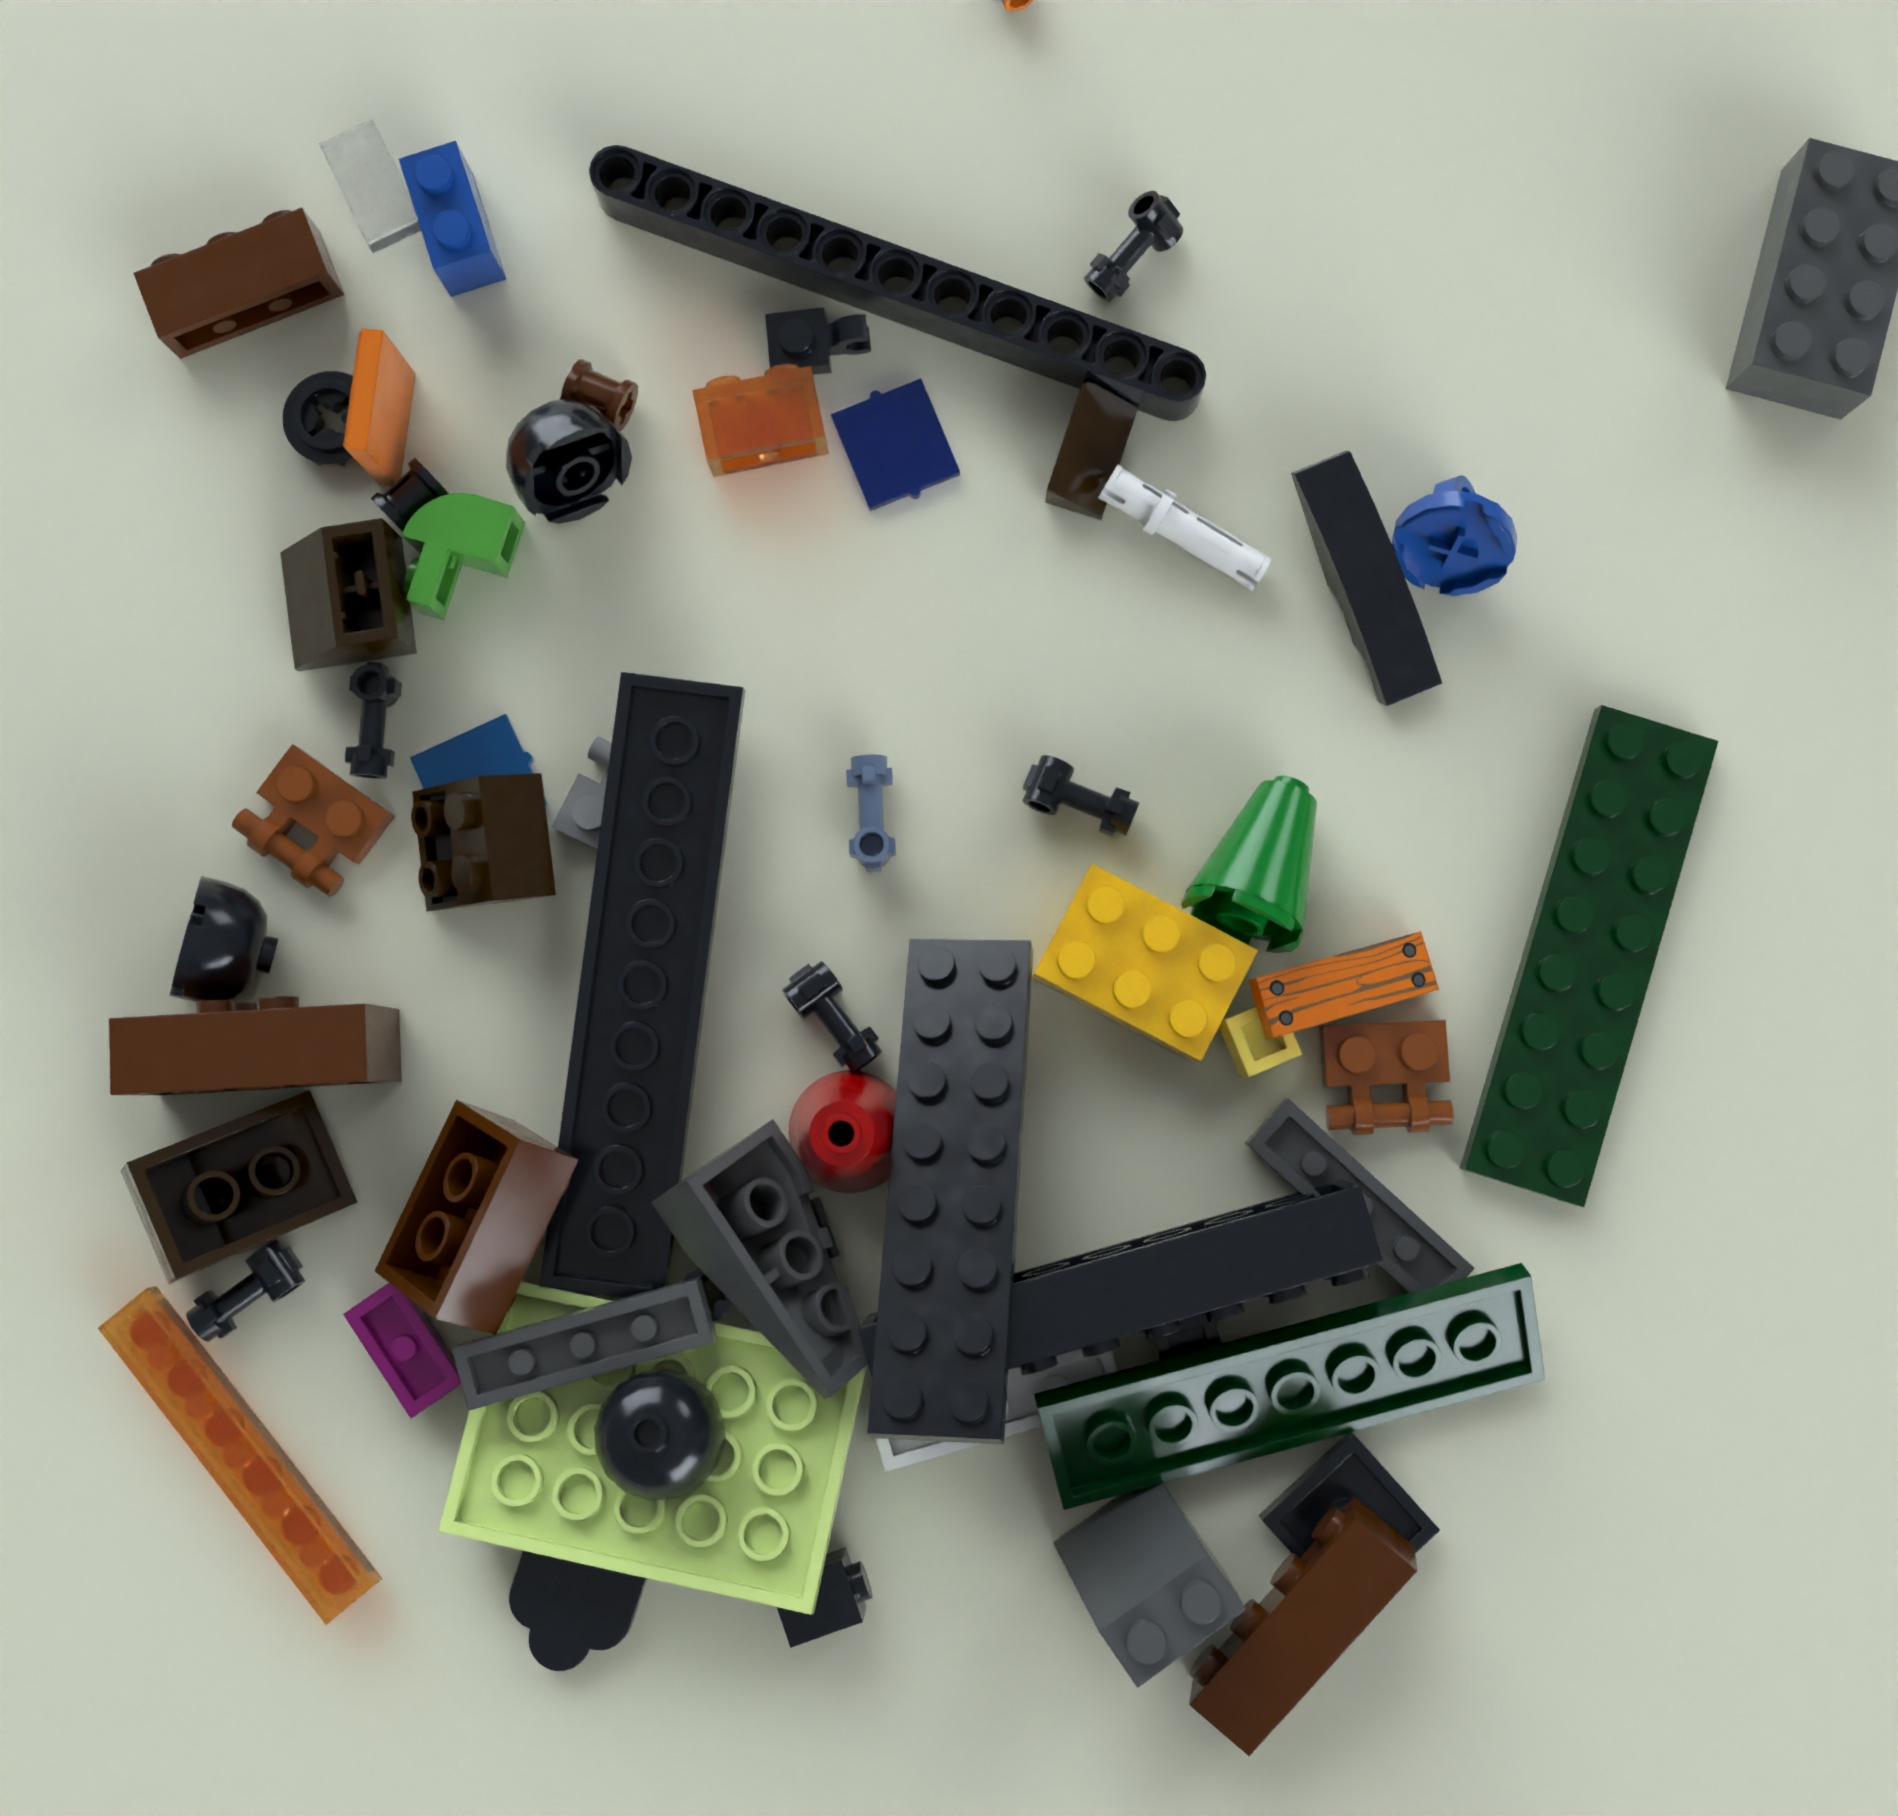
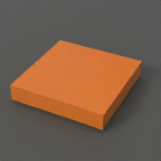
[343,328,416,487]

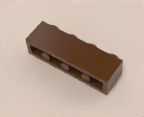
[1189,1497,1417,1756]

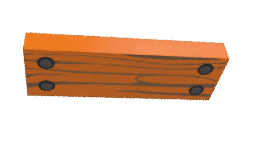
[1248,931,1439,1040]

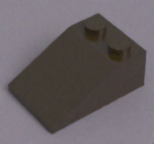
[121,1090,357,1284]

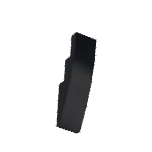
[1291,450,1442,706]

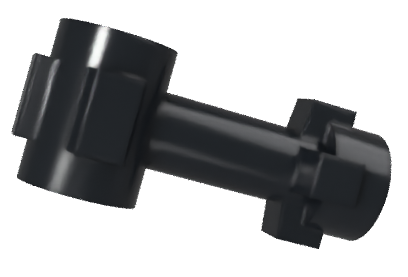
[1084,191,1183,302]
[345,662,402,779]
[1023,755,1140,837]
[782,961,882,1073]
[186,1240,306,1342]

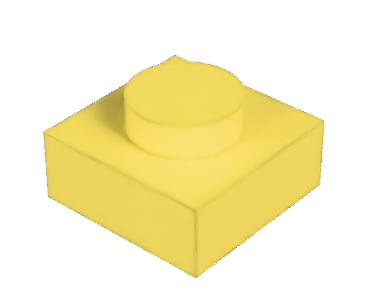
[1219,1006,1302,1079]

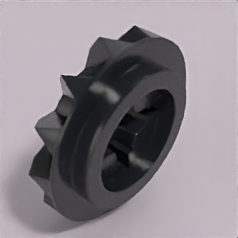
[283,371,353,467]

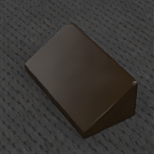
[1045,380,1138,520]

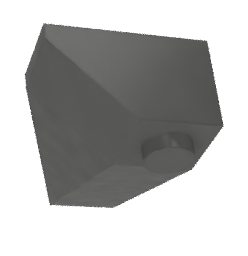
[651,1119,868,1399]

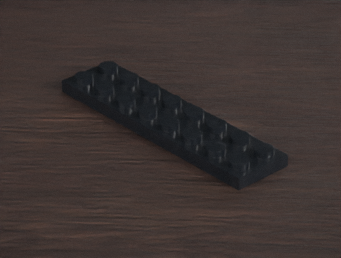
[867,939,1033,1444]

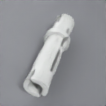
[1098,465,1272,591]

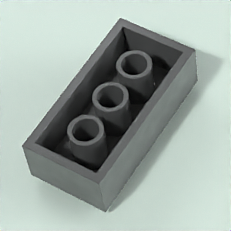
[1726,138,1898,420]

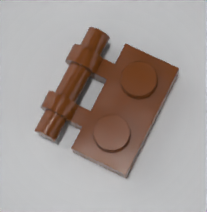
[232,744,395,897]
[1319,1020,1454,1135]

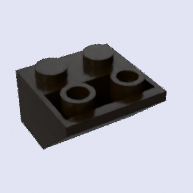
[280,518,417,672]
[411,773,556,912]

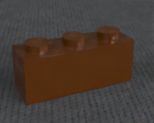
[133,207,345,359]

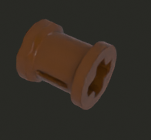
[560,359,638,432]

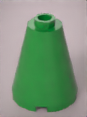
[1181,776,1317,953]

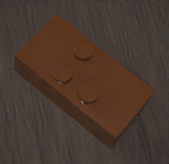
[109,996,402,1096]

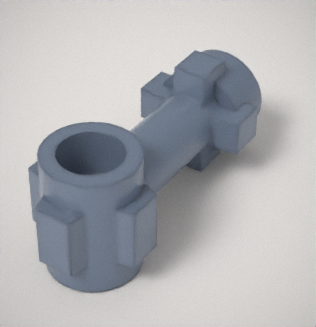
[846,754,896,872]

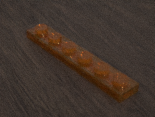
[98,1286,383,1625]

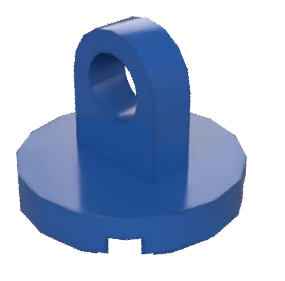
[1392,475,1517,596]

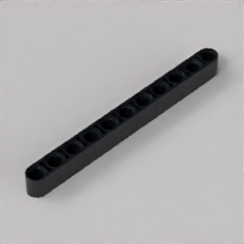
[589,145,1206,421]

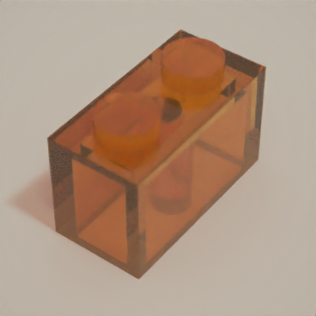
[692,364,829,477]

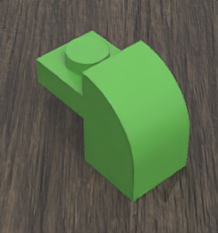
[402,493,525,621]

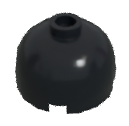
[506,399,632,524]
[169,876,278,1002]
[594,1369,726,1501]

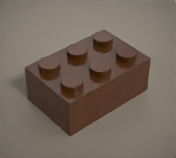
[375,1099,578,1335]

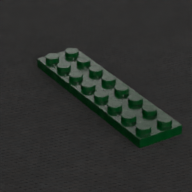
[1459,705,1719,1207]
[1034,1263,1545,1510]

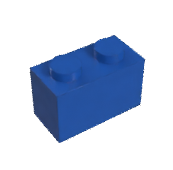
[398,140,507,297]

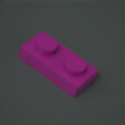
[343,1283,461,1419]

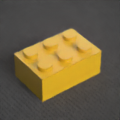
[1032,864,1258,1063]

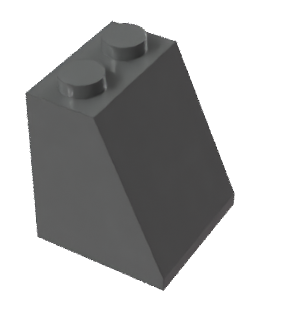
[1053,1483,1247,1688]

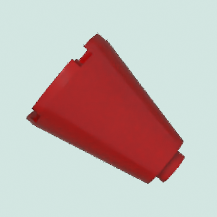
[788,1070,896,1193]

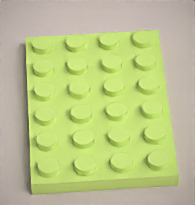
[438,1282,866,1615]

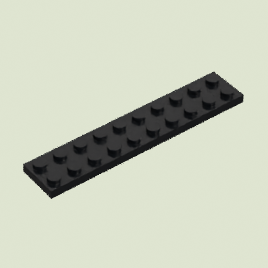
[539,672,746,1297]

